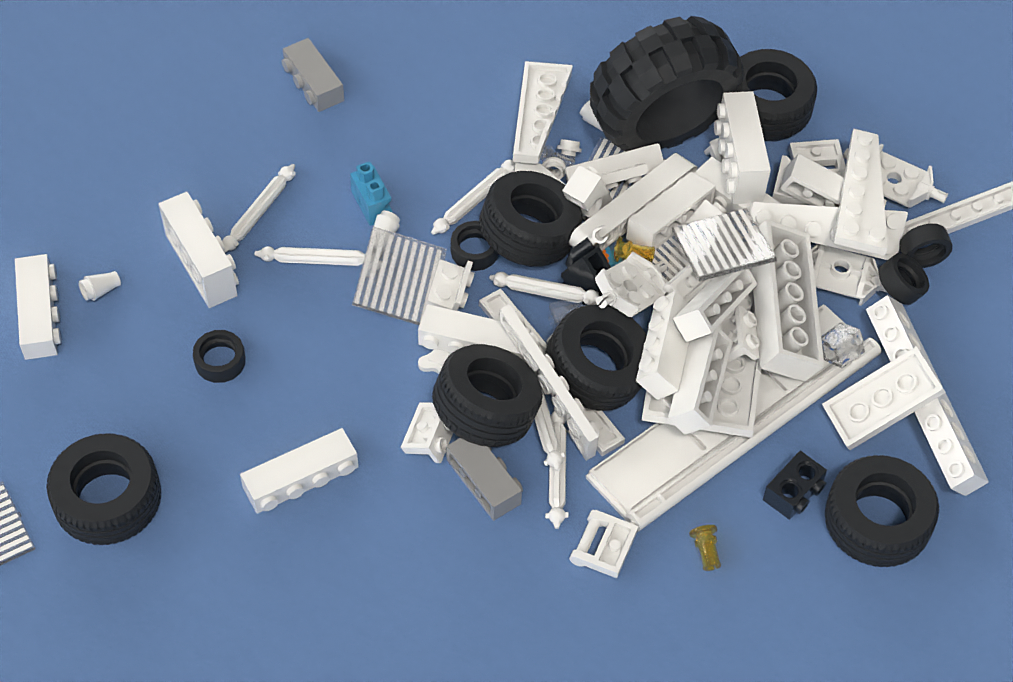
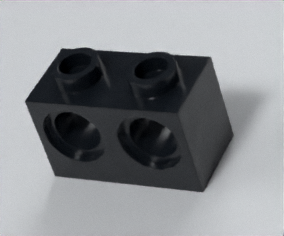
[763,450,827,520]

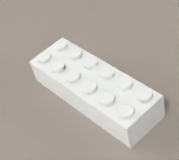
[749,220,824,382]

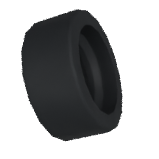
[450,220,499,271]
[900,223,953,268]
[878,253,930,305]
[192,330,246,383]

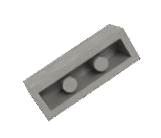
[282,38,344,112]
[446,438,523,521]

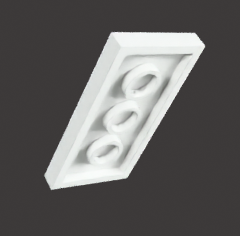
[822,346,946,450]

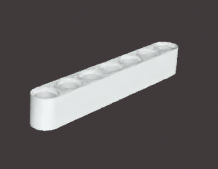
[569,153,697,251]

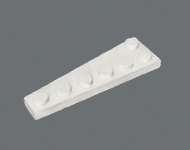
[513,61,572,164]
[834,129,888,256]
[745,202,908,260]
[500,304,600,461]

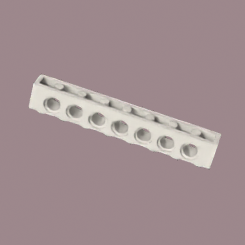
[866,295,989,496]

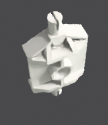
[843,144,948,208]
[811,244,887,306]
[595,252,667,317]

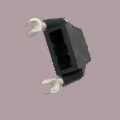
[561,225,629,307]

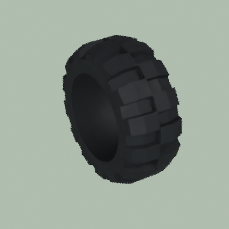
[590,16,744,151]

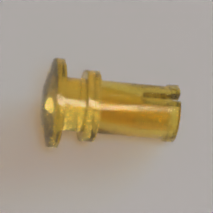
[614,236,655,263]
[689,525,721,571]

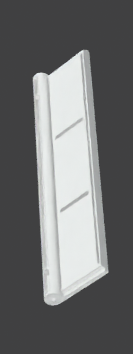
[586,304,881,532]

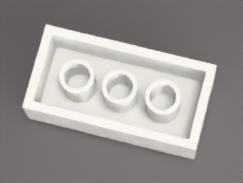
[714,91,771,204]
[158,192,239,308]

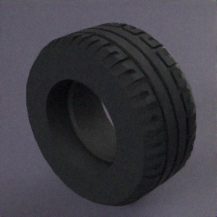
[740,49,817,141]
[479,171,582,267]
[545,305,647,411]
[432,344,543,447]
[46,433,161,545]
[825,455,939,567]

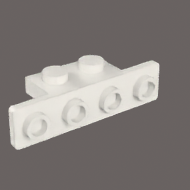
[565,143,664,189]

